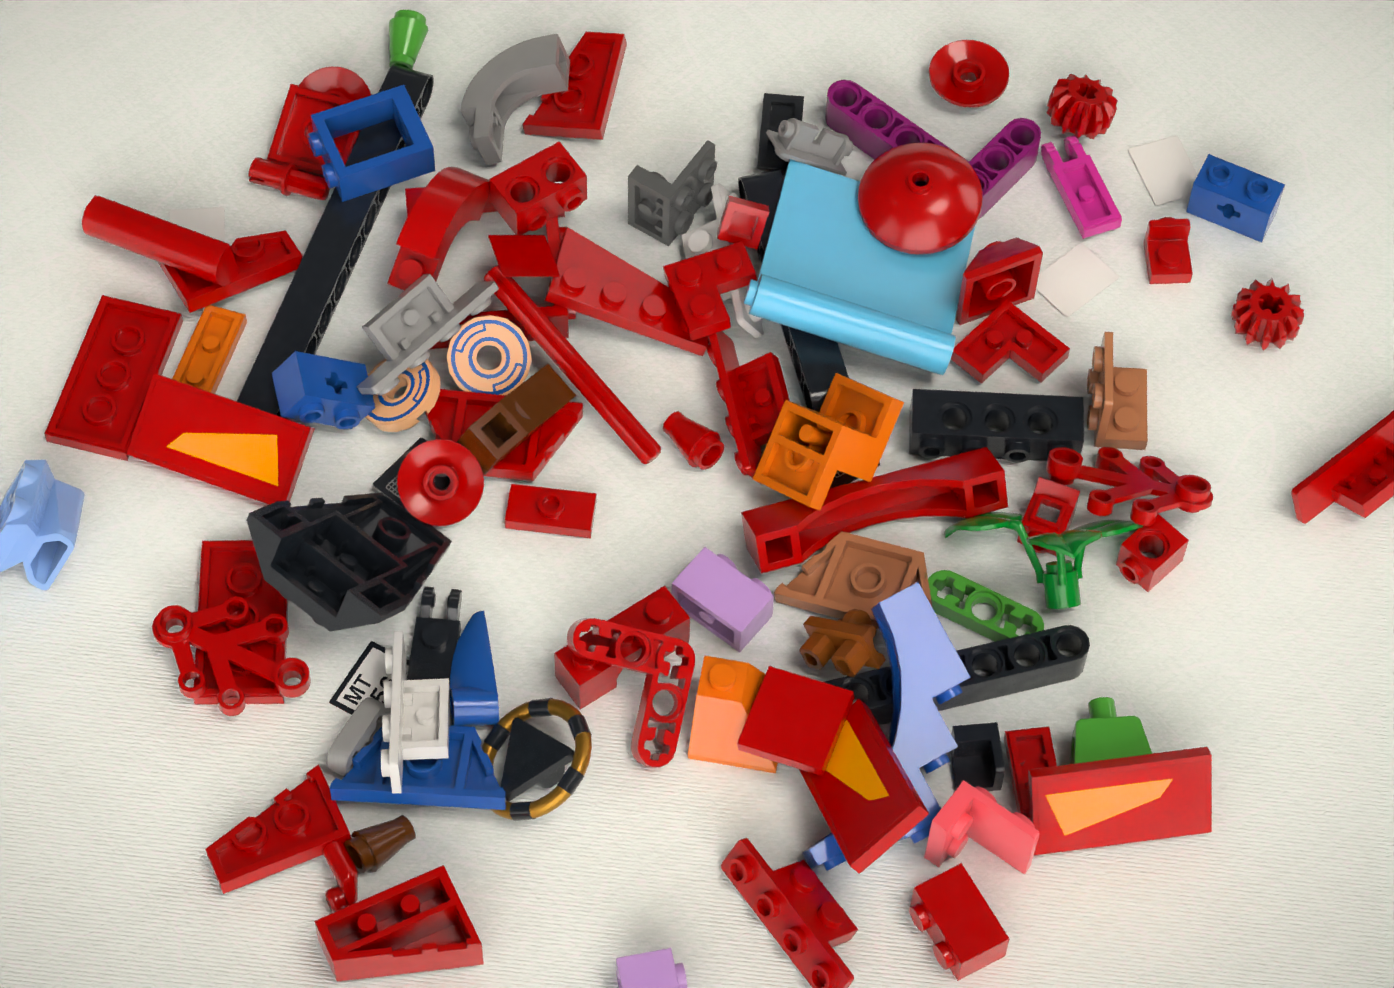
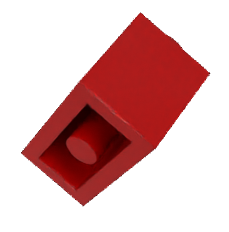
[909,863,1010,981]

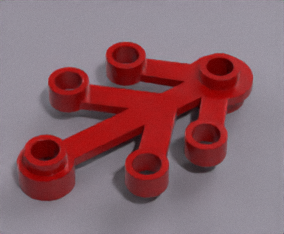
[1046,447,1213,526]
[152,596,311,716]

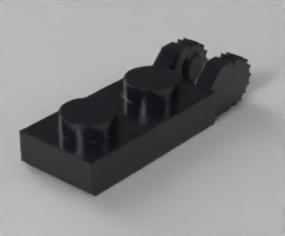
[407,586,462,685]

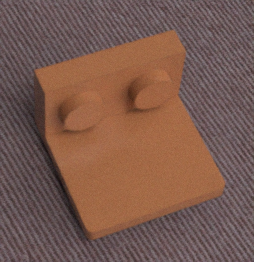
[1087,332,1148,450]

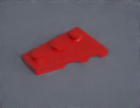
[205,764,351,894]

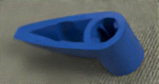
[450,610,499,727]

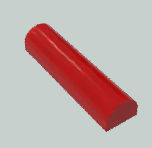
[82,195,240,286]

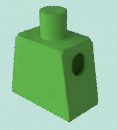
[1070,697,1152,764]

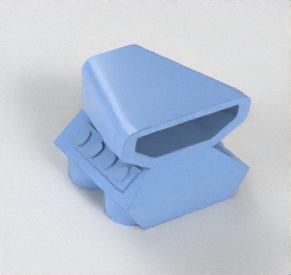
[0,460,85,590]

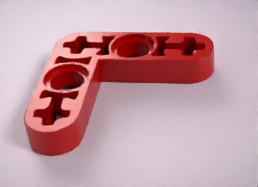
[567,618,695,767]

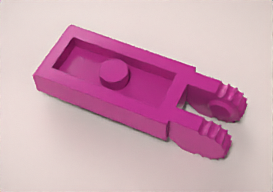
[1041,135,1122,239]

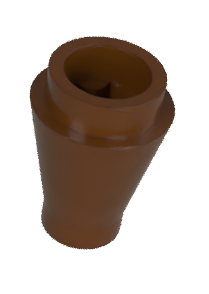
[345,815,416,873]

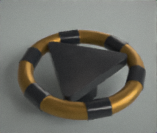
[482,698,592,821]

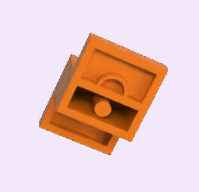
[753,373,904,510]

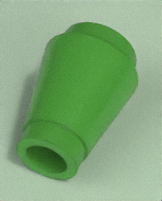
[389,10,428,70]

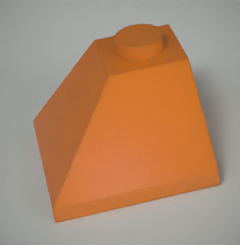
[688,655,778,773]

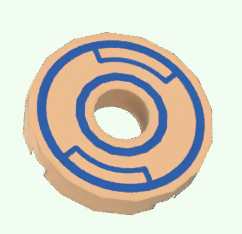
[447,315,532,395]
[365,359,440,432]

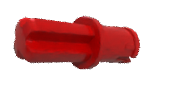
[248,157,330,201]

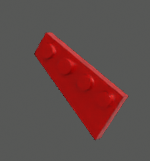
[544,227,709,356]

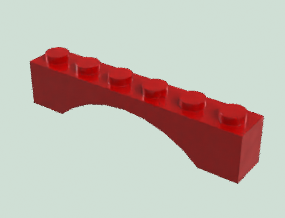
[741,447,1008,574]

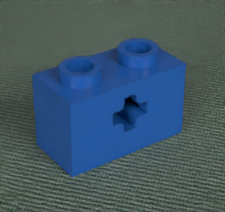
[1186,154,1285,243]
[272,351,375,430]

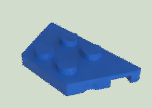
[330,725,506,810]

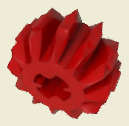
[1046,74,1118,139]
[1231,278,1304,351]

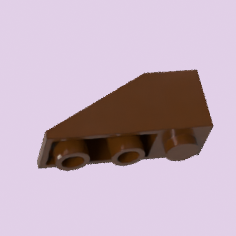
[457,364,576,474]

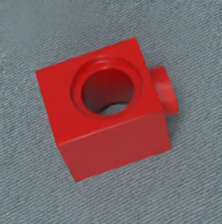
[1116,513,1189,592]

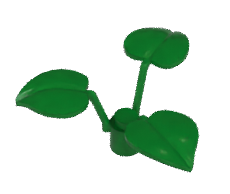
[944,512,1143,609]

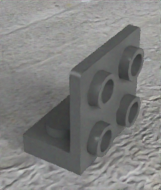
[628,140,717,246]

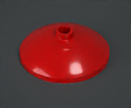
[858,142,982,254]

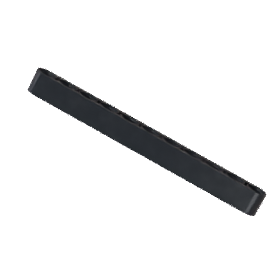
[237,64,434,419]

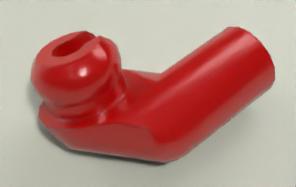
[323,841,358,912]

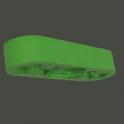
[928,570,1044,642]

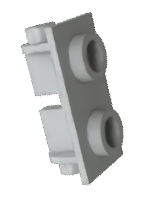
[766,118,853,176]

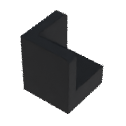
[950,722,1005,791]

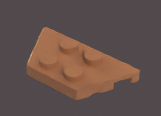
[774,531,932,630]

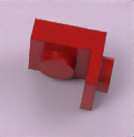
[1144,217,1193,284]

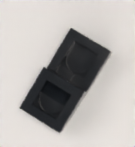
[757,93,804,171]

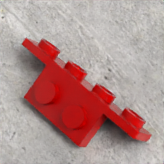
[707,331,790,485]
[1291,410,1394,524]
[721,838,858,988]

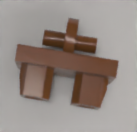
[799,609,886,677]

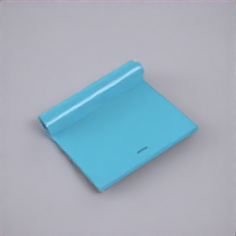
[743,159,975,375]

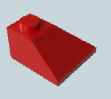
[956,237,1043,325]

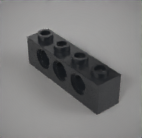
[909,389,1084,463]

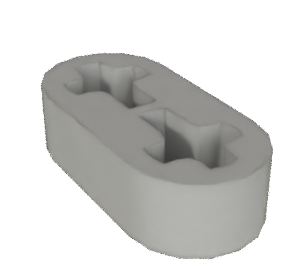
[327,697,391,777]

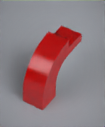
[387,167,490,291]

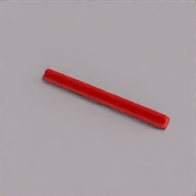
[484,265,661,464]

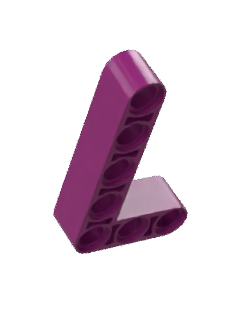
[825,80,1041,219]

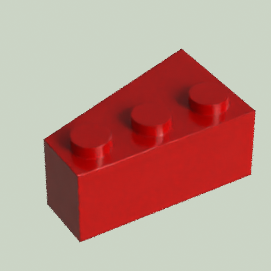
[314,865,484,982]

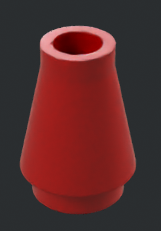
[663,411,724,470]

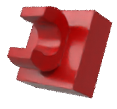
[717,195,769,249]

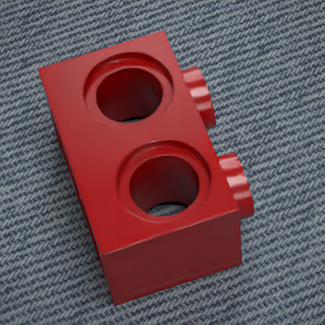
[489,141,587,235]

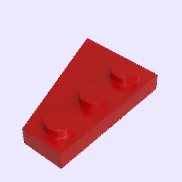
[522,31,627,140]
[158,230,303,313]

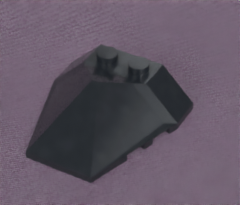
[246,493,452,632]

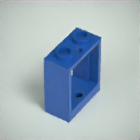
[307,85,435,202]

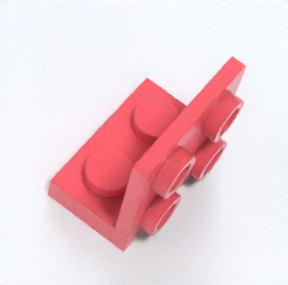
[924,780,1040,874]

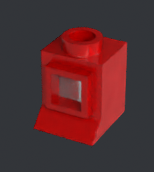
[1017,477,1080,556]

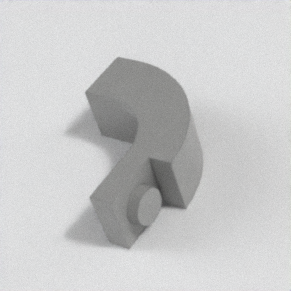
[460,34,570,165]

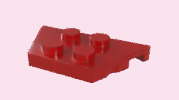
[424,389,583,481]

